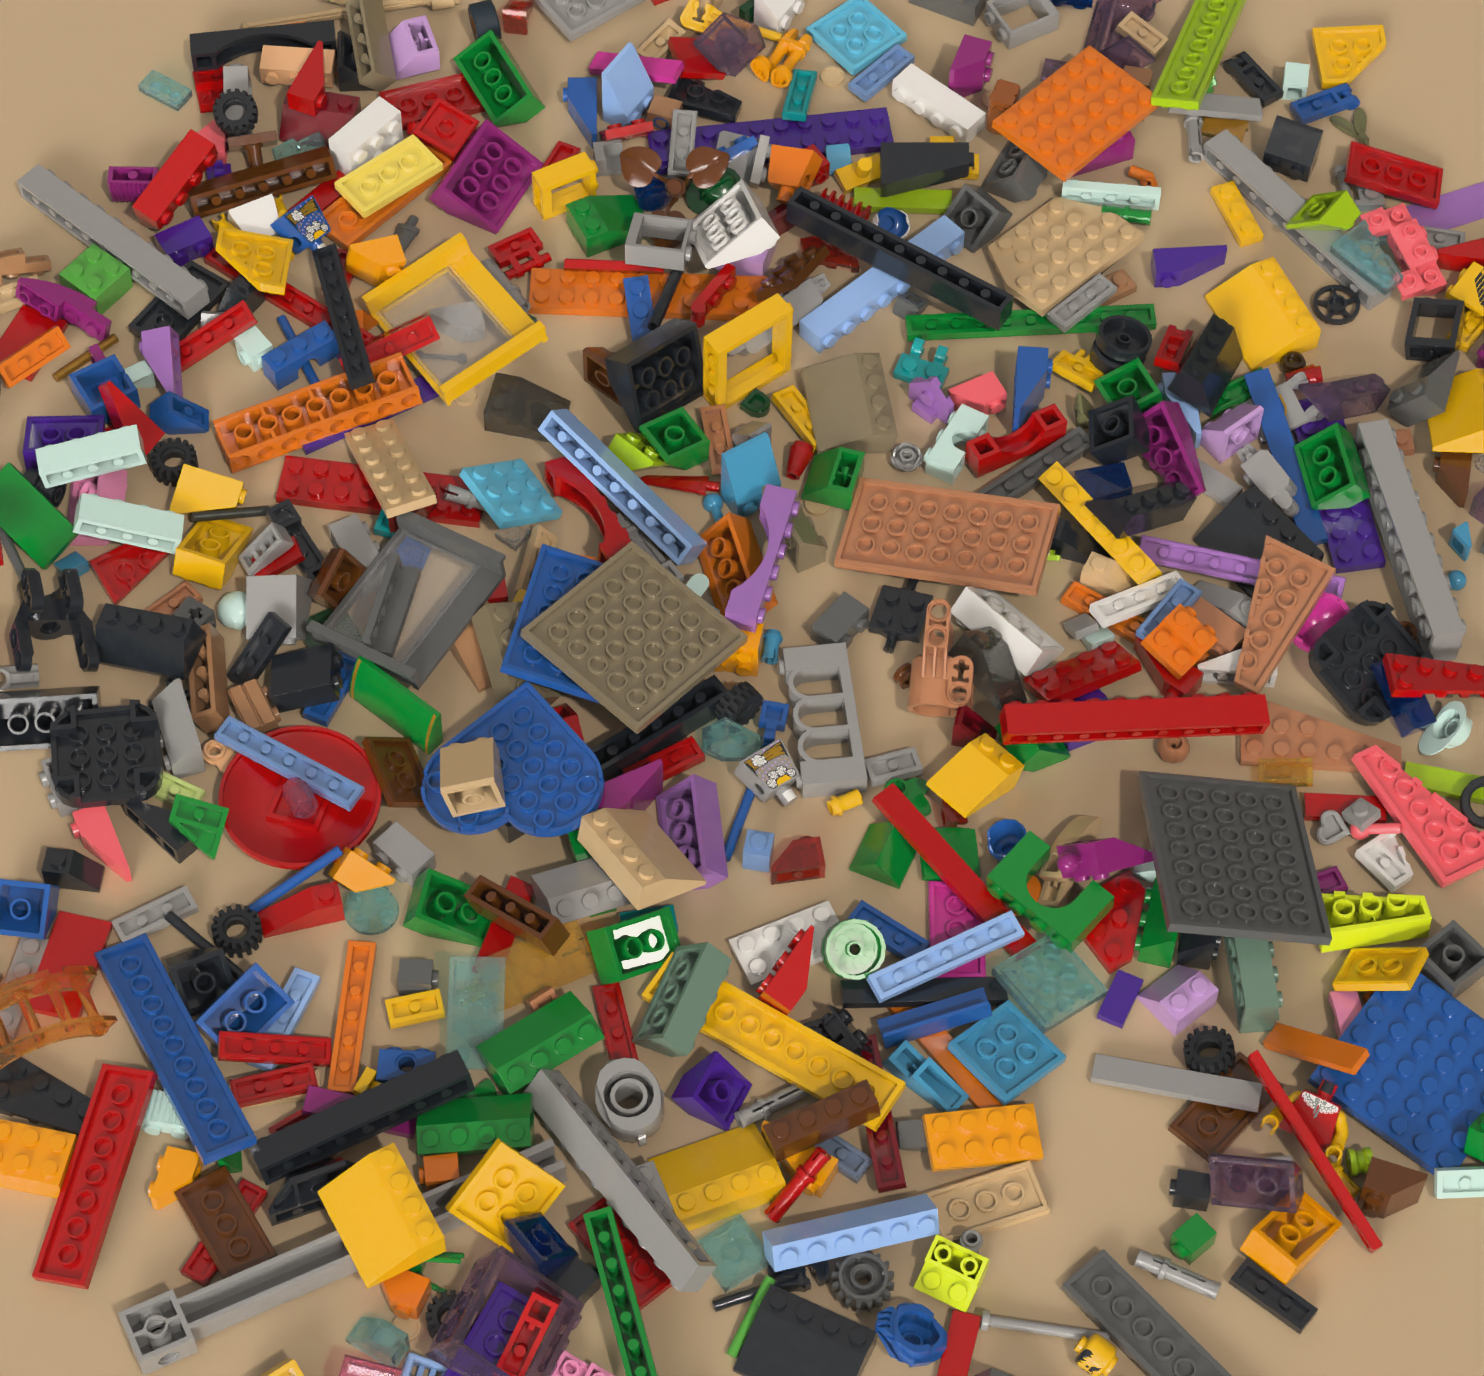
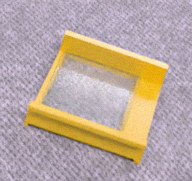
[361,232,548,406]

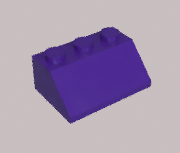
[23,415,105,470]

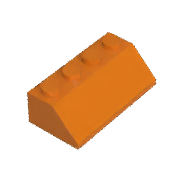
[699,512,778,615]

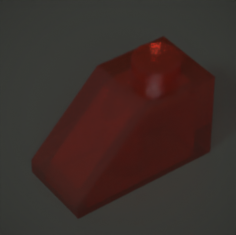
[770,836,826,885]

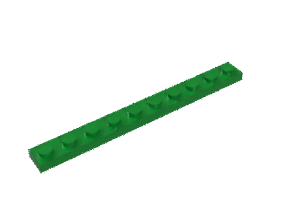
[905,304,1157,341]

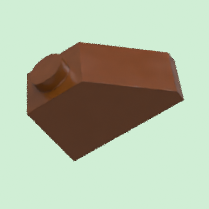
[1432,452,1472,508]

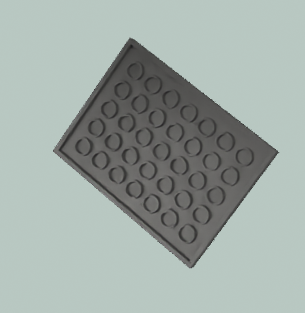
[1137,771,1332,946]

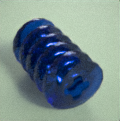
[633,169,669,212]

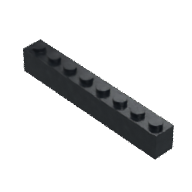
[249,1050,475,1186]

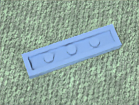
[247,967,321,1072]

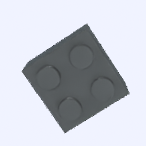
[1420,920,1484,998]

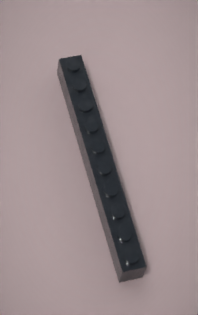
[786,186,1014,331]
[497,674,728,843]

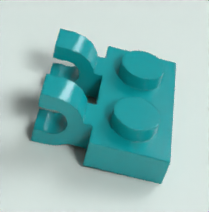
[893,337,949,390]

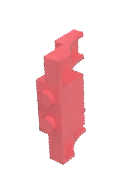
[1359,203,1447,301]

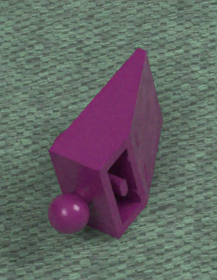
[575,759,663,830]
[1057,837,1153,882]

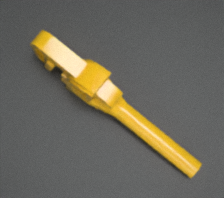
[680,0,782,42]

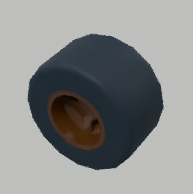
[468,0,502,40]

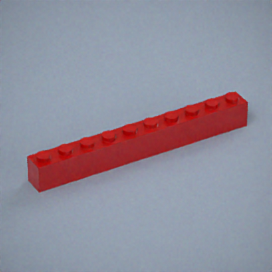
[999,692,1270,745]

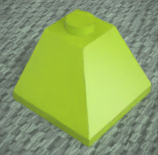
[1285,190,1361,231]

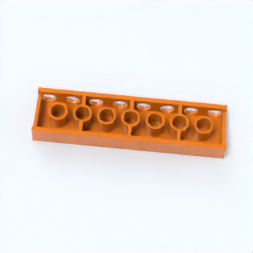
[213,352,423,474]

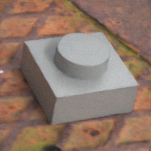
[1342,797,1381,832]

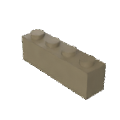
[345,0,397,92]

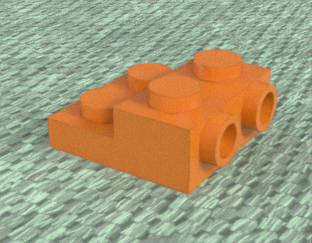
[1140,603,1218,680]

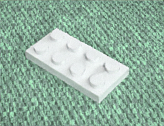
[728,901,852,990]

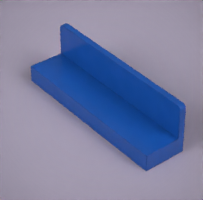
[877,987,992,1049]

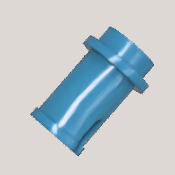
[761,629,783,664]

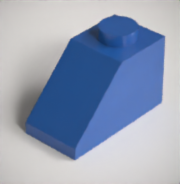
[149,391,209,435]

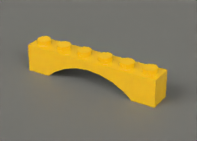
[1038,461,1163,585]

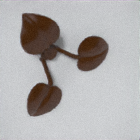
[619,146,730,249]

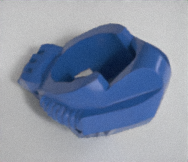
[875,1302,948,1367]

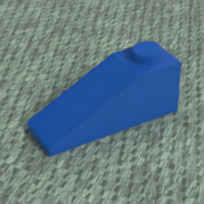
[563,77,597,149]

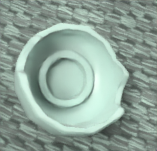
[217,591,246,630]

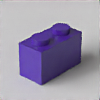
[154,215,214,267]

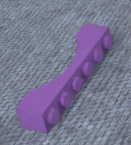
[725,484,801,633]

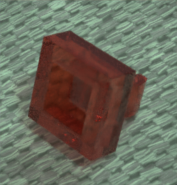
[940,799,968,828]

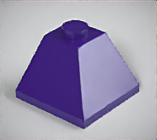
[671,1051,752,1131]

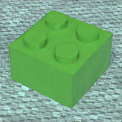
[59,243,133,315]

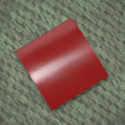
[192,65,229,113]

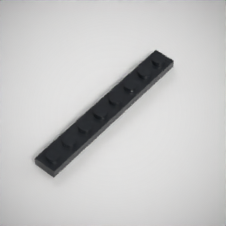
[312,243,376,390]

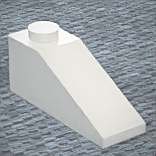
[1197,648,1277,688]

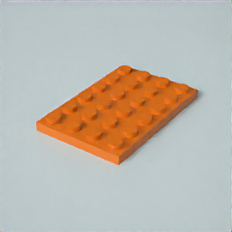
[992,45,1159,182]

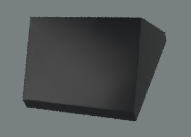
[337,30,374,92]

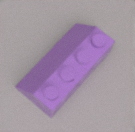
[656,774,728,890]

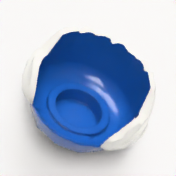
[872,207,910,239]

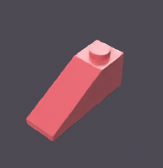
[70,806,132,882]

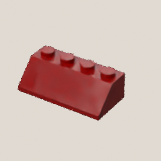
[132,129,218,231]

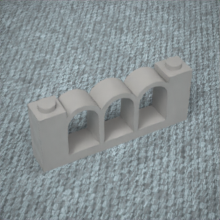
[778,642,867,798]

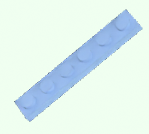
[866,910,1025,1003]

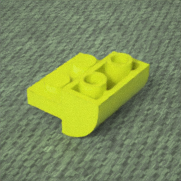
[913,1234,990,1313]

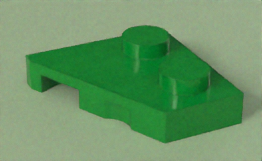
[168,794,229,860]

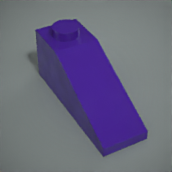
[1150,245,1227,288]

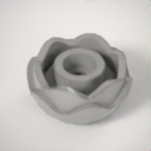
[891,442,923,472]

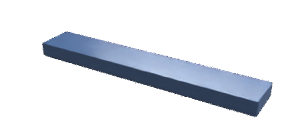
[214,715,365,812]

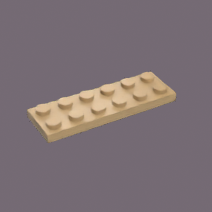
[344,419,437,518]

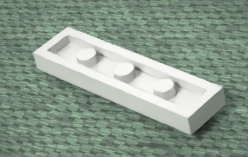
[1089,571,1184,628]

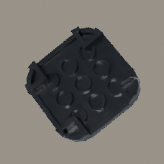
[1308,599,1434,726]
[49,699,163,808]

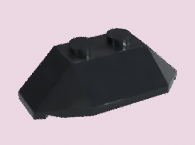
[268,1157,356,1226]

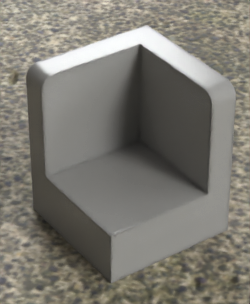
[593,139,623,177]

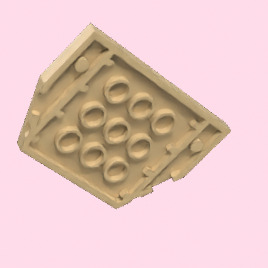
[988,196,1145,317]

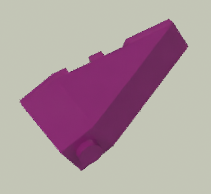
[1142,401,1206,497]

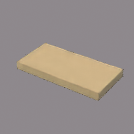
[923,1160,1051,1243]

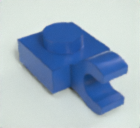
[758,700,790,747]

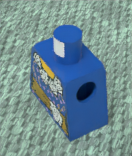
[270,195,331,254]

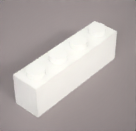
[892,63,986,142]

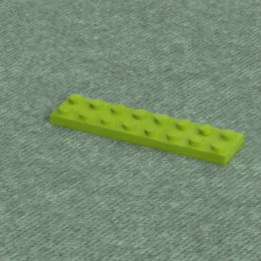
[1151,0,1247,110]

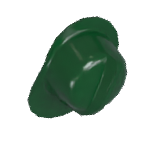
[686,167,741,215]

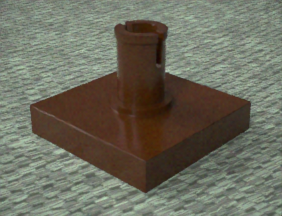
[227,130,278,167]

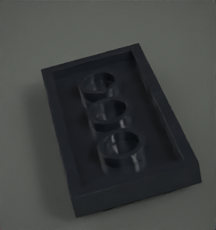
[128,260,230,342]

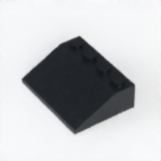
[605,318,703,433]
[1193,485,1324,598]
[733,1284,877,1376]

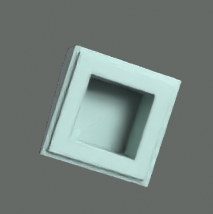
[125,360,156,388]

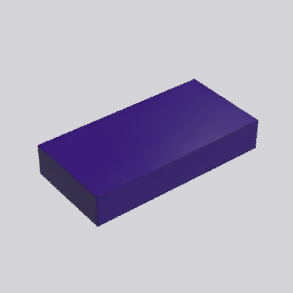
[1097,969,1144,1029]

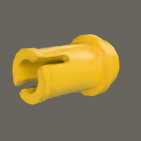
[827,789,863,816]

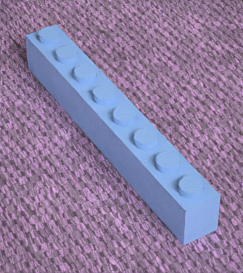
[799,215,965,353]
[538,409,707,566]

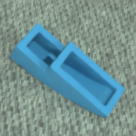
[882,1040,969,1112]

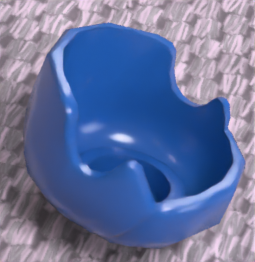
[987,819,1027,861]

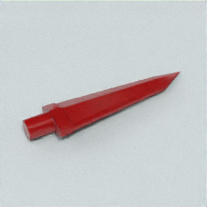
[640,475,721,495]

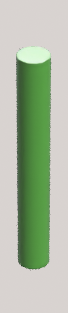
[726,1276,775,1359]

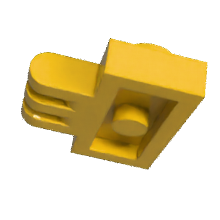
[1052,349,1105,393]

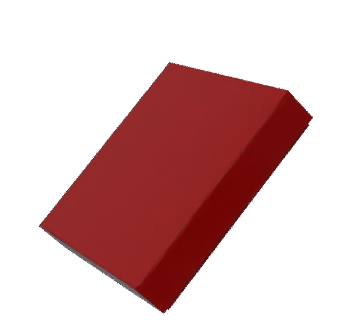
[667,36,726,80]
[413,97,480,161]

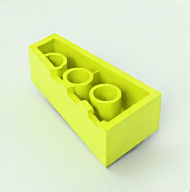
[1319,891,1432,953]

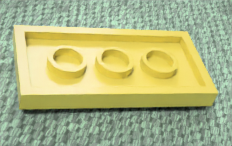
[334,134,443,219]

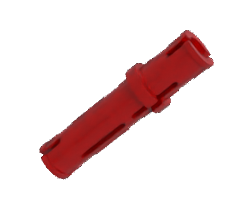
[764,1146,832,1223]

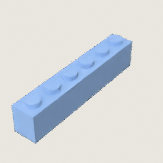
[762,1194,940,1272]

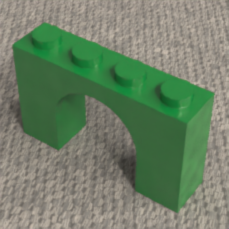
[987,830,1115,953]

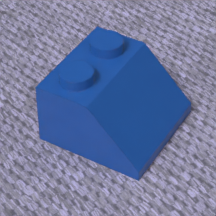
[0,879,60,940]

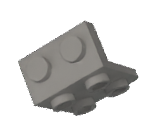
[716,131,772,189]

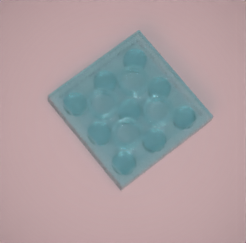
[991,935,1108,1034]

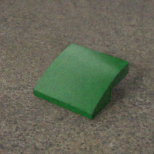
[920,827,981,881]

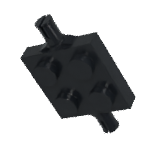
[868,578,934,654]

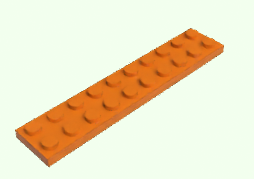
[528,268,770,321]

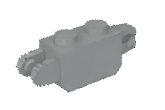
[1236,443,1300,517]

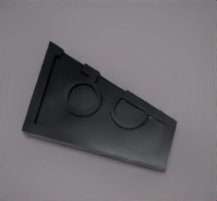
[668,76,742,123]

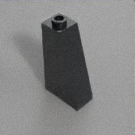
[880,142,974,197]

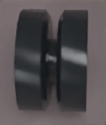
[1090,315,1152,374]

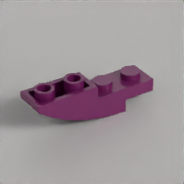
[15,277,112,341]

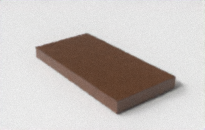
[1168,1051,1284,1165]
[174,1165,278,1279]

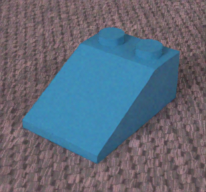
[721,432,781,517]

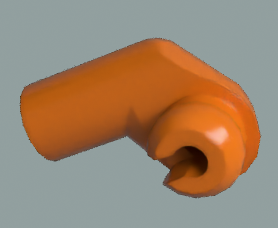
[1128,165,1158,187]

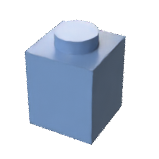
[742,829,775,873]

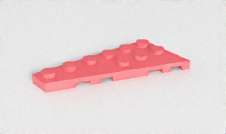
[1351,745,1484,888]

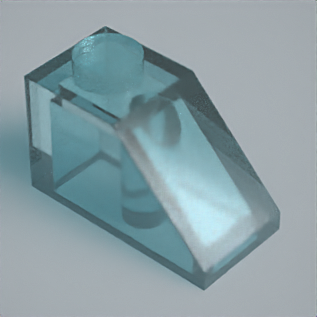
[702,717,763,761]
[345,1316,410,1371]

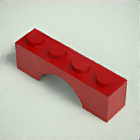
[965,403,1068,478]

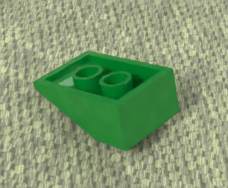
[566,195,644,258]
[403,868,491,947]
[586,907,681,985]

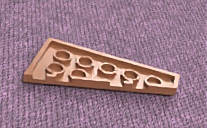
[1234,535,1336,694]
[1240,692,1402,773]

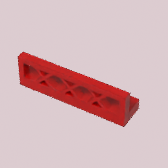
[336,312,441,372]

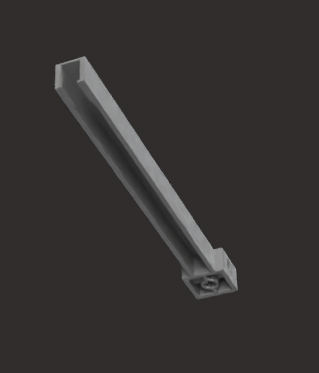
[118,1138,567,1376]

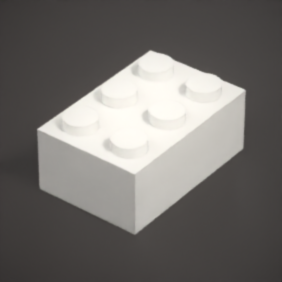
[328,96,403,175]

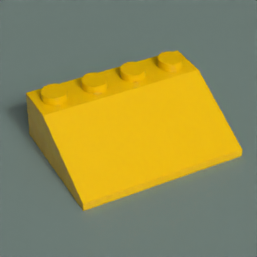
[1204,256,1321,372]
[1427,368,1484,453]
[648,1123,786,1231]
[317,1143,446,1289]

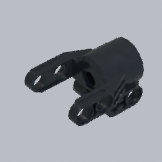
[9,568,99,672]

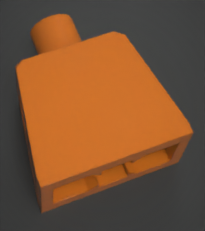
[767,144,823,205]

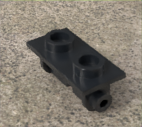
[821,1005,873,1057]

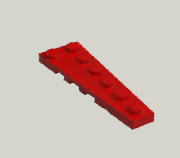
[1382,653,1484,698]

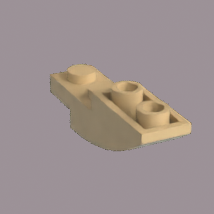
[1038,816,1102,908]

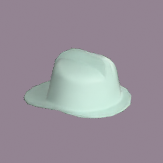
[1418,700,1473,756]

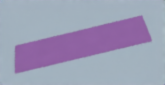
[1406,182,1484,229]

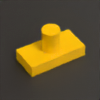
[834,153,880,194]

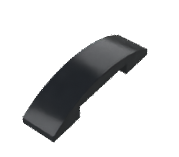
[266,499,324,580]

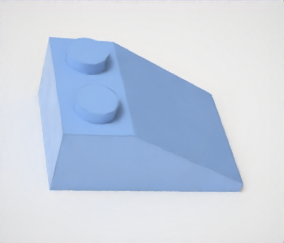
[602,42,654,127]

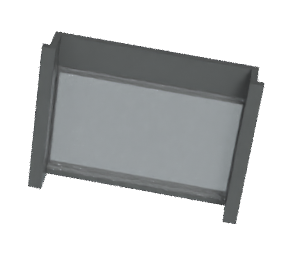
[306,511,506,690]

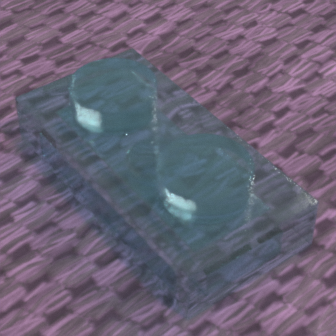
[138,70,193,111]

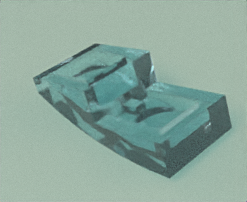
[272,132,326,160]

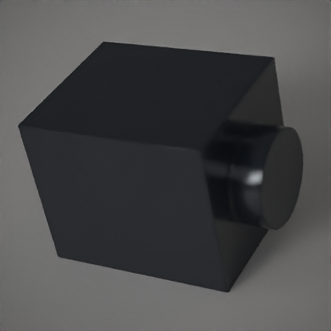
[1168,1169,1212,1212]

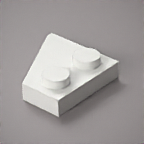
[1354,834,1414,893]

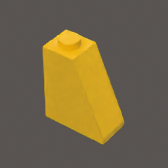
[169,464,248,516]

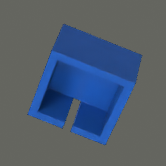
[69,354,141,424]

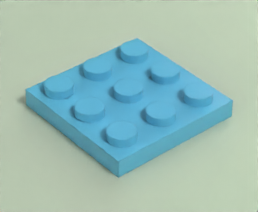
[806,0,907,76]
[459,459,563,529]

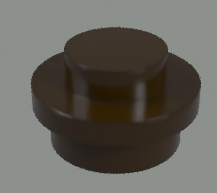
[1280,351,1306,373]

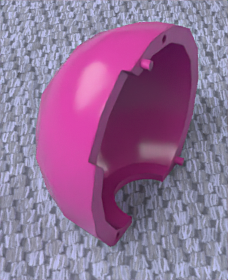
[1293,592,1351,653]

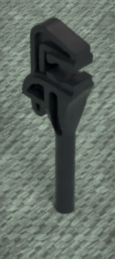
[712,1260,830,1312]

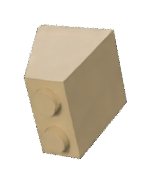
[440,737,506,817]

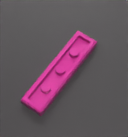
[588,51,684,84]

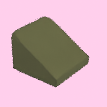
[1074,393,1094,428]

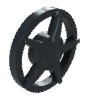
[1313,284,1360,325]

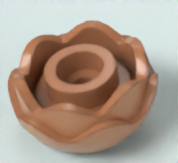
[1156,737,1190,763]

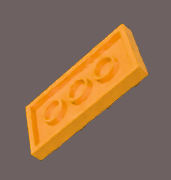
[922,1103,1044,1172]

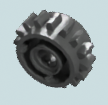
[831,1250,895,1313]

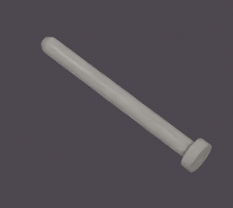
[980,1310,1109,1341]

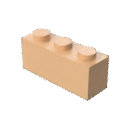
[259,45,337,88]

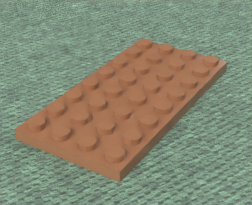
[834,477,1061,596]

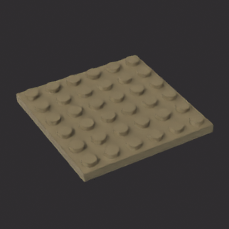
[520,541,748,734]

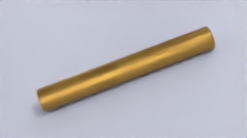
[52,333,119,382]

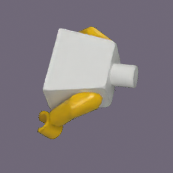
[211,194,288,237]

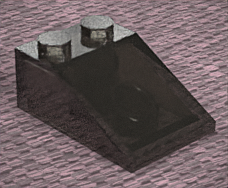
[484,372,571,443]
[948,626,1027,711]

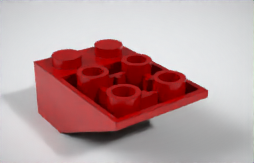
[756,925,814,1016]

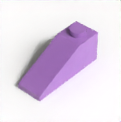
[139,326,183,397]

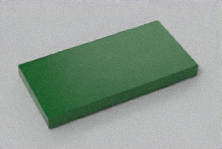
[0,462,79,570]

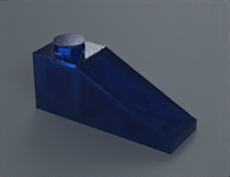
[1371,661,1437,738]

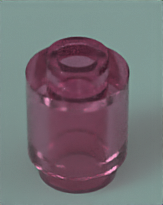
[282,777,319,819]

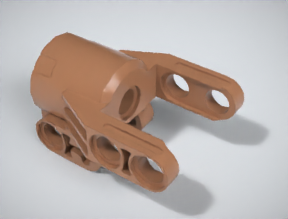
[907,598,975,718]

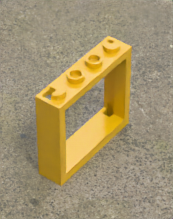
[703,293,794,409]

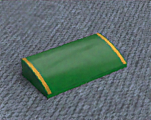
[350,656,443,755]

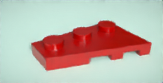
[89,544,171,605]

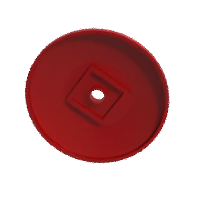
[218,725,382,870]

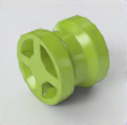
[1345,1147,1373,1177]

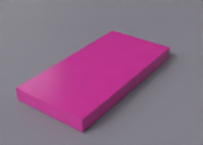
[928,881,986,978]

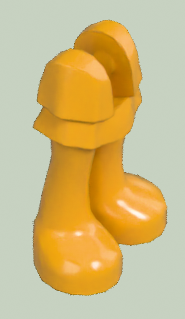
[750,28,813,88]

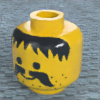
[1073,1333,1119,1376]

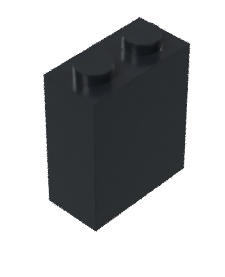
[270,643,344,713]

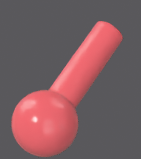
[1349,823,1402,840]

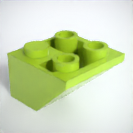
[608,432,672,472]

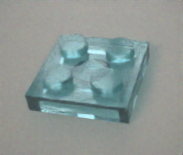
[697,1214,770,1293]

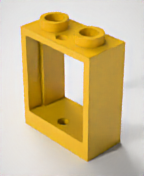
[532,152,599,220]

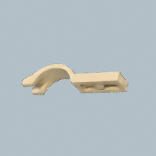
[636,0,724,59]

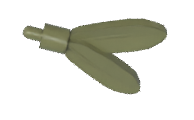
[1330,108,1370,146]

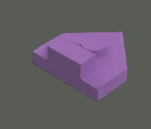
[908,376,954,424]

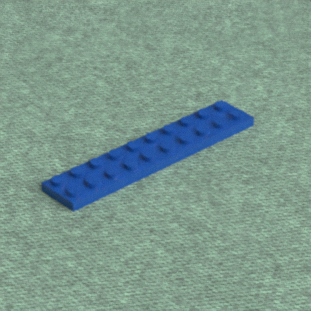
[94,933,257,1165]

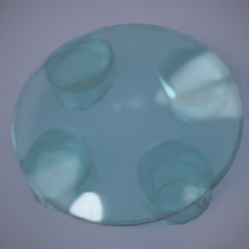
[344,886,399,935]

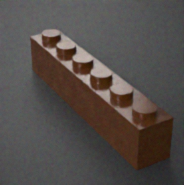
[188,146,337,218]

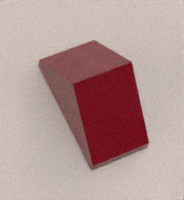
[951,705,997,748]

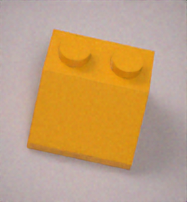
[344,234,406,287]

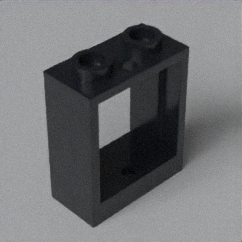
[1404,297,1466,361]

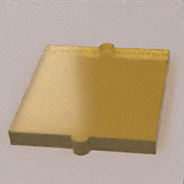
[1201,116,1249,143]

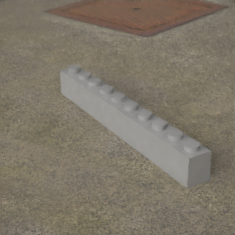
[1203,129,1394,311]
[17,164,210,320]
[523,1069,717,1292]

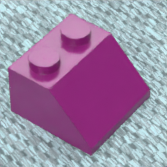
[948,34,995,98]

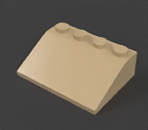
[577,808,706,911]

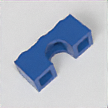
[261,320,340,391]

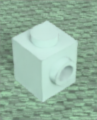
[235,326,273,372]

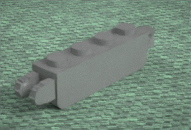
[727,273,831,357]

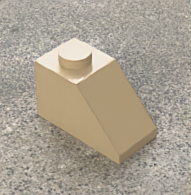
[1080,551,1137,597]

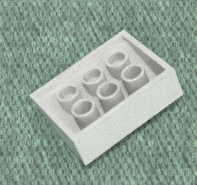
[693,179,780,269]

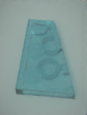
[1330,219,1403,295]

